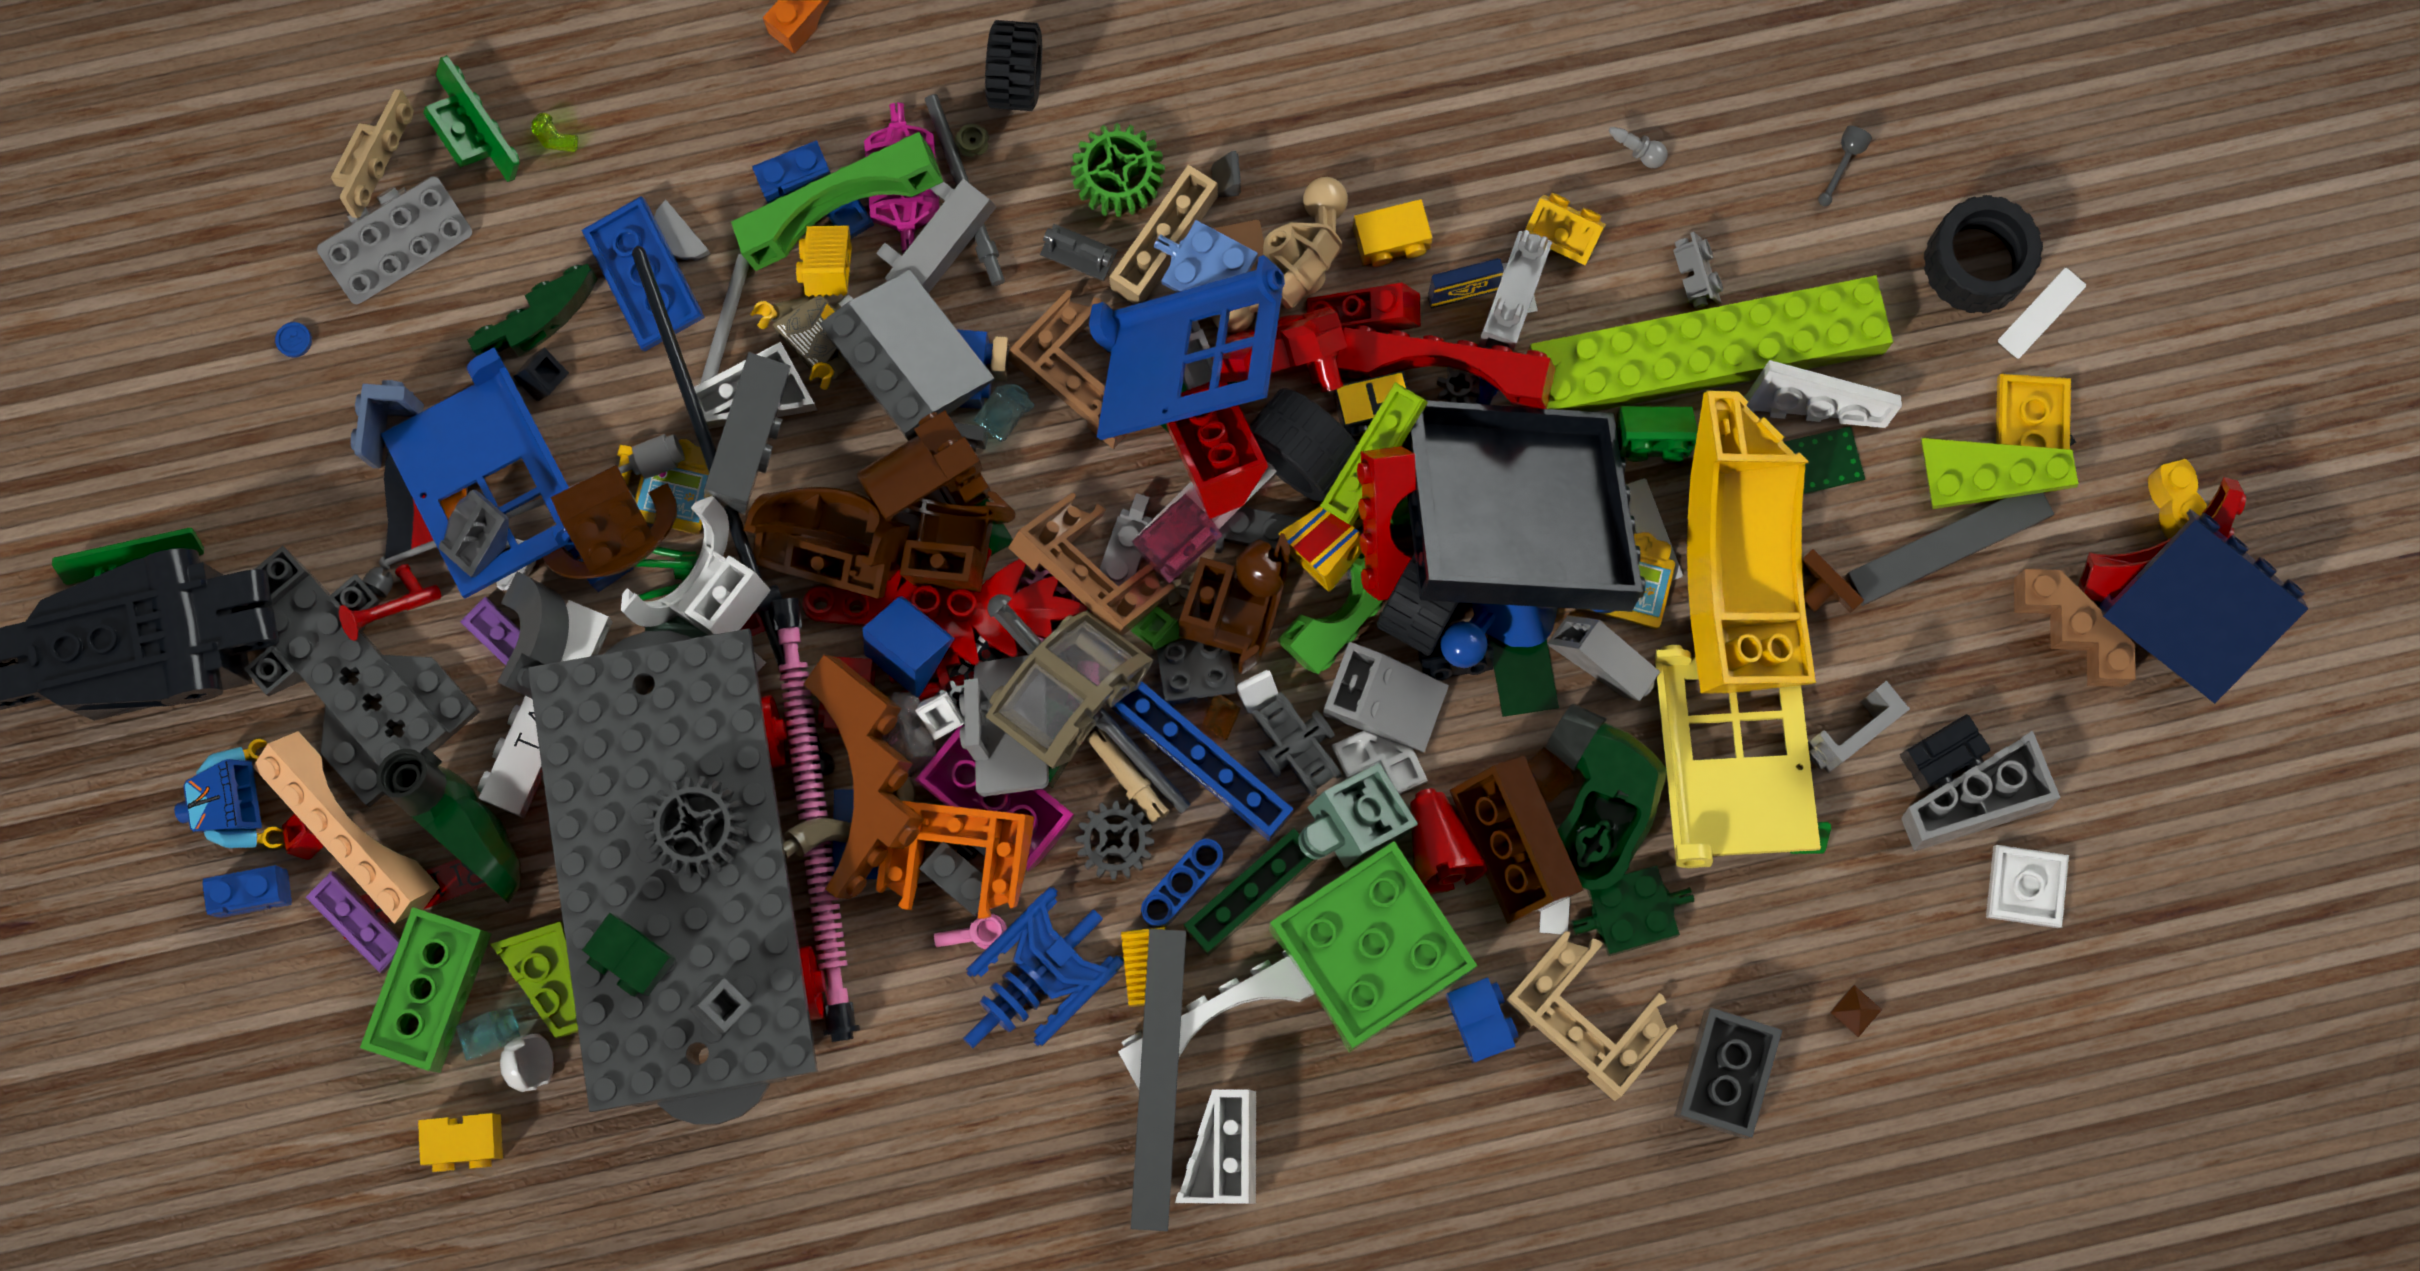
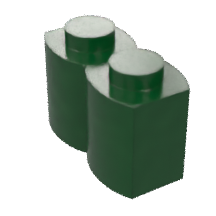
[582,912,676,997]

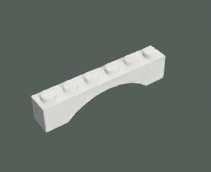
[1118,950,1314,1089]

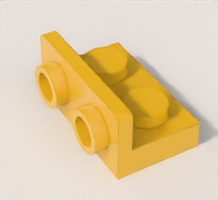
[1525,193,1606,266]

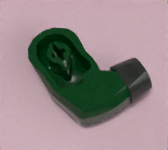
[1546,704,1667,890]

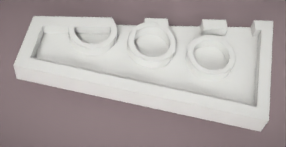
[1744,360,1902,428]

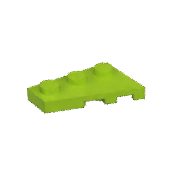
[490,921,578,1038]

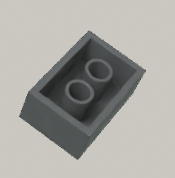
[1674,1008,1782,1139]

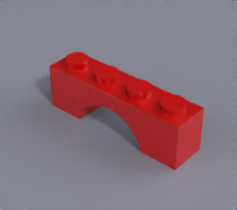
[1357,446,1416,601]

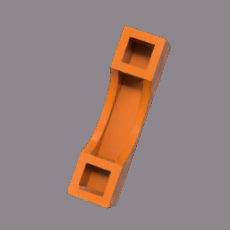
[763,0,830,54]

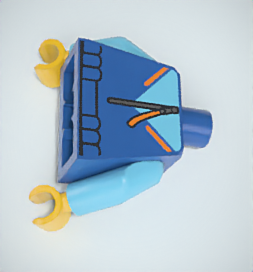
[174,739,284,849]

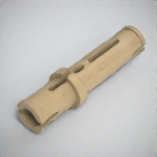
[1086,729,1170,825]

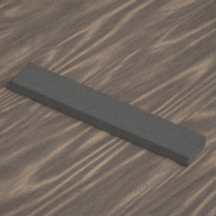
[1846,493,2054,606]

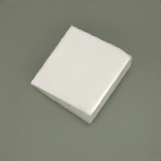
[1237,670,1278,714]
[915,692,965,740]

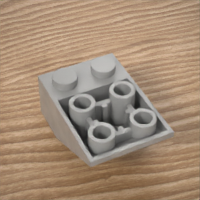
[1323,642,1449,753]

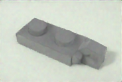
[1100,493,1153,586]

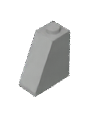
[1547,615,1660,701]

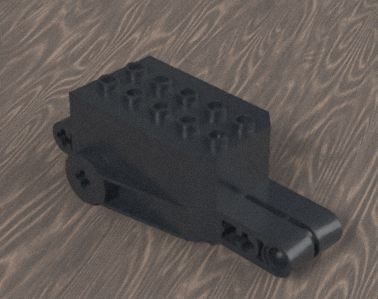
[0,548,279,721]

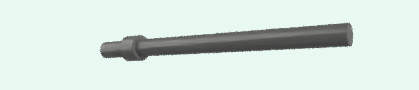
[925,94,1005,286]

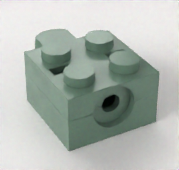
[1298,763,1418,869]

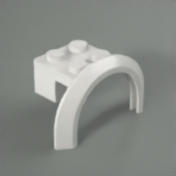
[621,496,771,635]

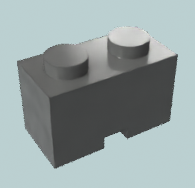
[919,842,983,918]

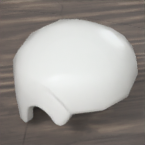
[500,1034,554,1092]

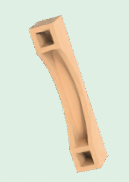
[253,731,440,924]

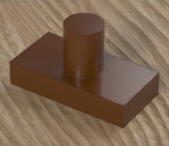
[1802,549,1864,613]

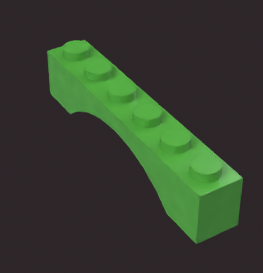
[731,132,943,271]

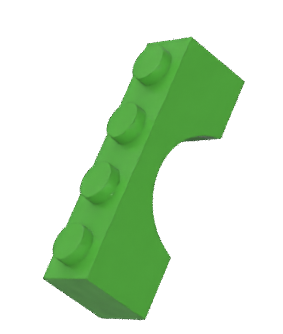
[1277,553,1383,674]

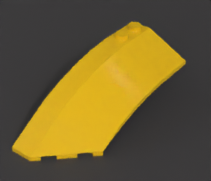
[1687,391,1816,693]

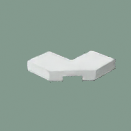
[1332,730,1428,795]

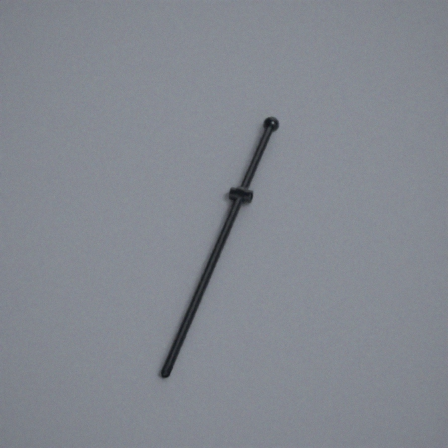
[632,246,835,777]

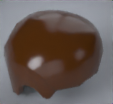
[1235,539,1283,598]

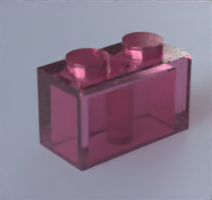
[1132,494,1223,583]

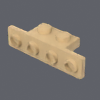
[331,89,414,218]

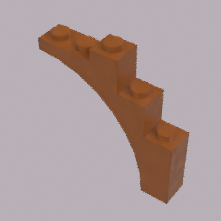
[803,655,924,899]

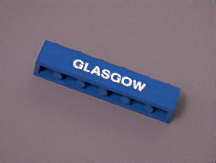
[1106,682,1294,842]

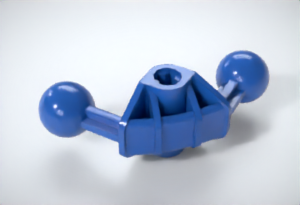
[1441,603,1613,668]

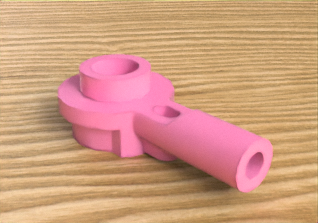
[934,914,1007,950]

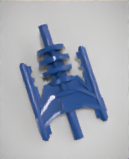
[963,887,1124,1049]

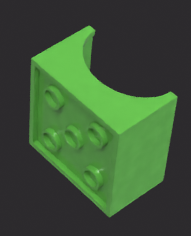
[1269,841,1477,1053]

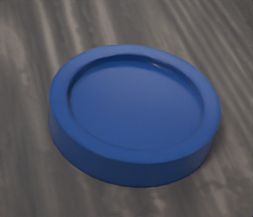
[275,322,312,358]

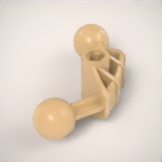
[1211,177,1348,333]

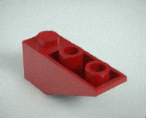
[1307,282,1421,332]

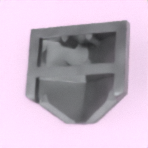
[439,490,509,577]

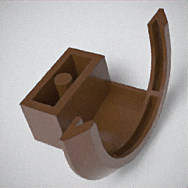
[543,465,677,579]
[900,491,1016,592]
[1179,533,1291,675]

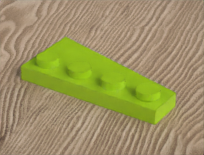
[1921,438,2078,509]

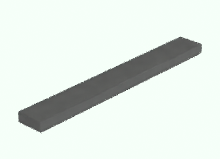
[1131,929,1186,1231]

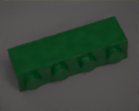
[1184,828,1317,956]

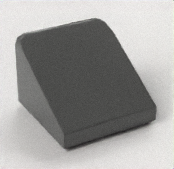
[1211,151,1241,198]

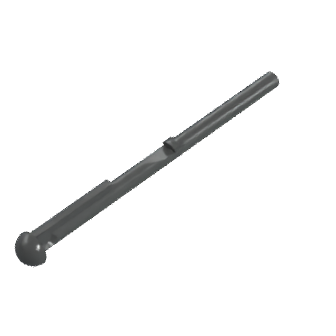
[987,594,1191,814]

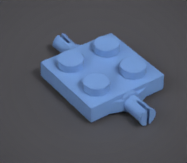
[1154,220,1259,315]

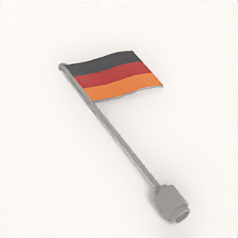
[379,434,685,570]

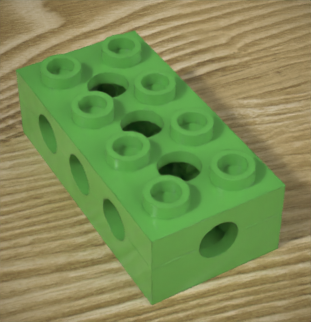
[360,907,492,1073]

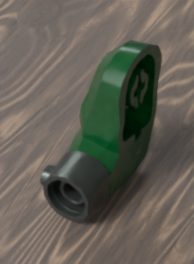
[376,747,521,903]

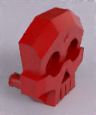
[1211,306,1347,392]

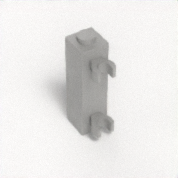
[876,179,996,294]
[1478,230,1552,352]

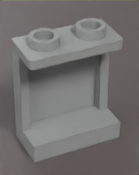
[1808,681,1910,773]

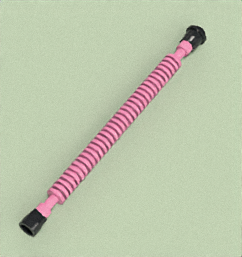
[770,598,860,1042]

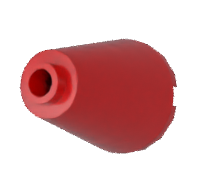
[1410,788,1487,894]

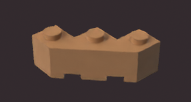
[2014,569,2136,687]

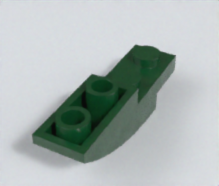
[467,263,598,357]

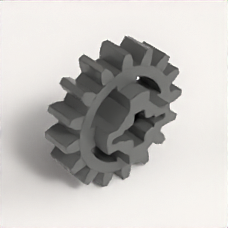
[1075,801,1155,881]

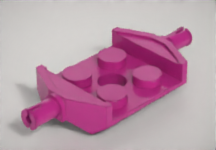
[864,102,940,254]

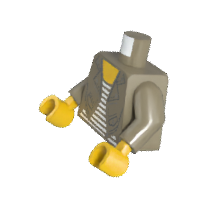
[750,294,853,390]

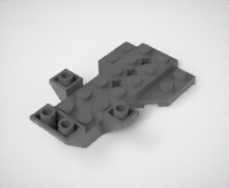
[244,545,480,807]

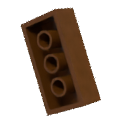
[1449,756,1584,924]

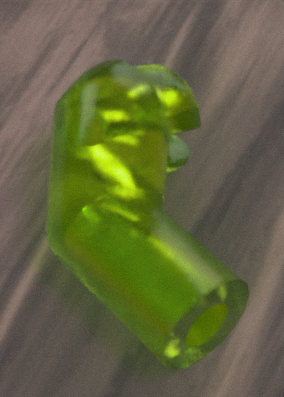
[531,113,578,152]

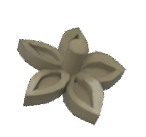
[1159,566,1194,608]

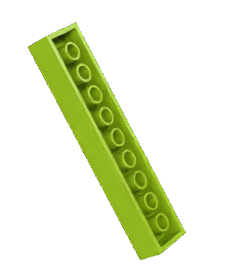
[1528,275,1893,412]

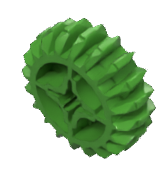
[1071,123,1165,217]

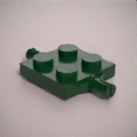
[1571,865,1694,957]

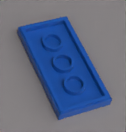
[581,196,705,351]

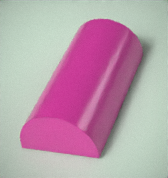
[915,725,1074,872]

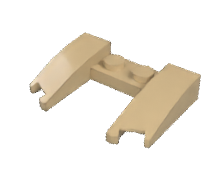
[1503,931,1678,1101]

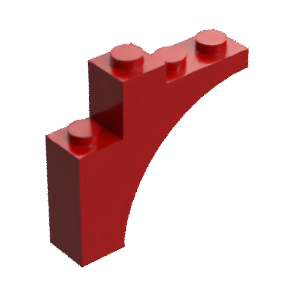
[2078,477,2246,602]

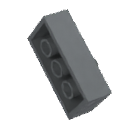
[704,352,791,515]

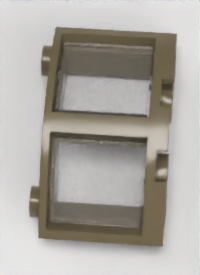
[985,610,1154,769]

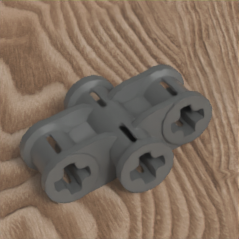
[1251,692,1342,797]

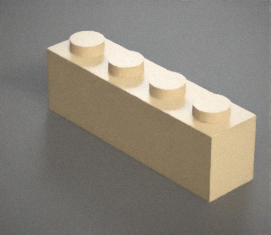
[1109,164,1218,305]

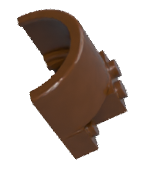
[857,410,991,541]

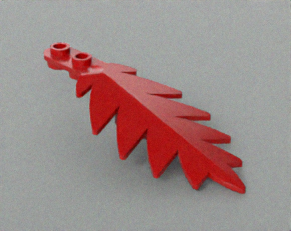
[802,548,1087,665]

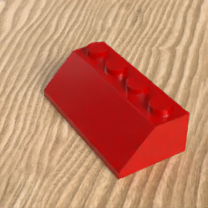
[1166,381,1268,520]

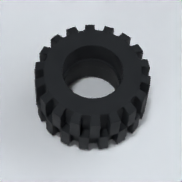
[985,20,1042,111]

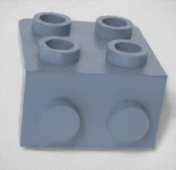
[351,380,424,469]

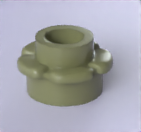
[955,124,989,157]

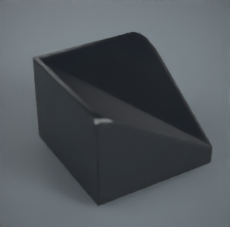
[513,347,569,401]

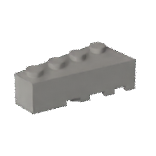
[1901,731,2061,852]

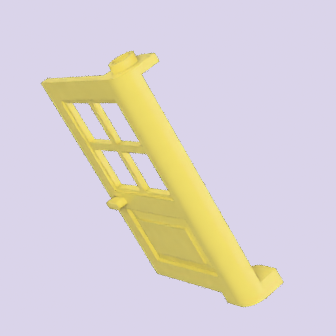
[1655,645,1821,868]

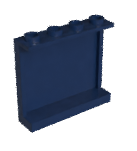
[2099,509,2308,704]

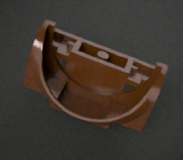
[743,487,910,599]

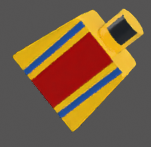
[1279,506,1363,592]

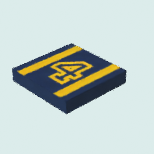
[1427,258,1504,309]

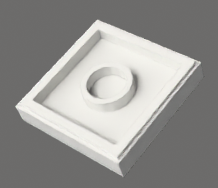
[1986,845,2069,928]

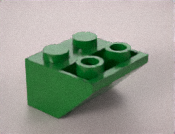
[1617,406,1698,462]

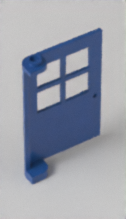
[1089,255,1285,440]
[381,348,574,599]

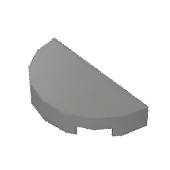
[654,199,711,261]

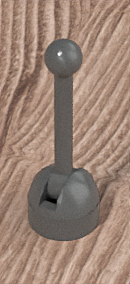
[1818,125,1872,206]

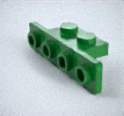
[423,55,520,182]
[52,528,204,585]

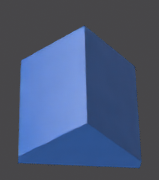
[863,596,955,697]

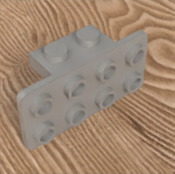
[317,176,472,304]
[959,655,1049,797]

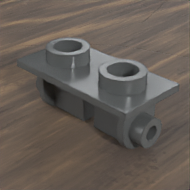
[1040,224,1118,281]

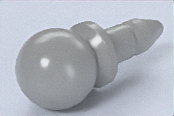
[1608,127,1668,168]

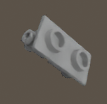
[1673,232,1723,309]

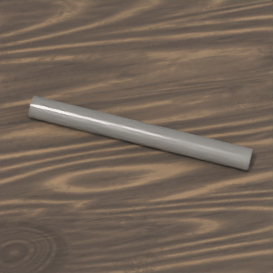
[700,254,750,384]

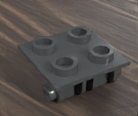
[1157,639,1236,707]

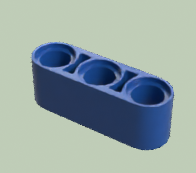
[1141,839,1223,928]

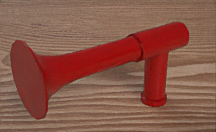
[339,564,441,641]

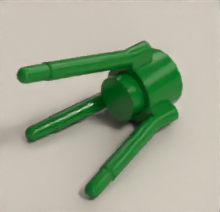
[635,547,700,601]

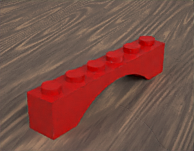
[1336,325,1555,410]

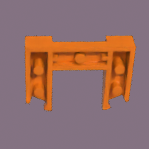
[876,801,1035,919]

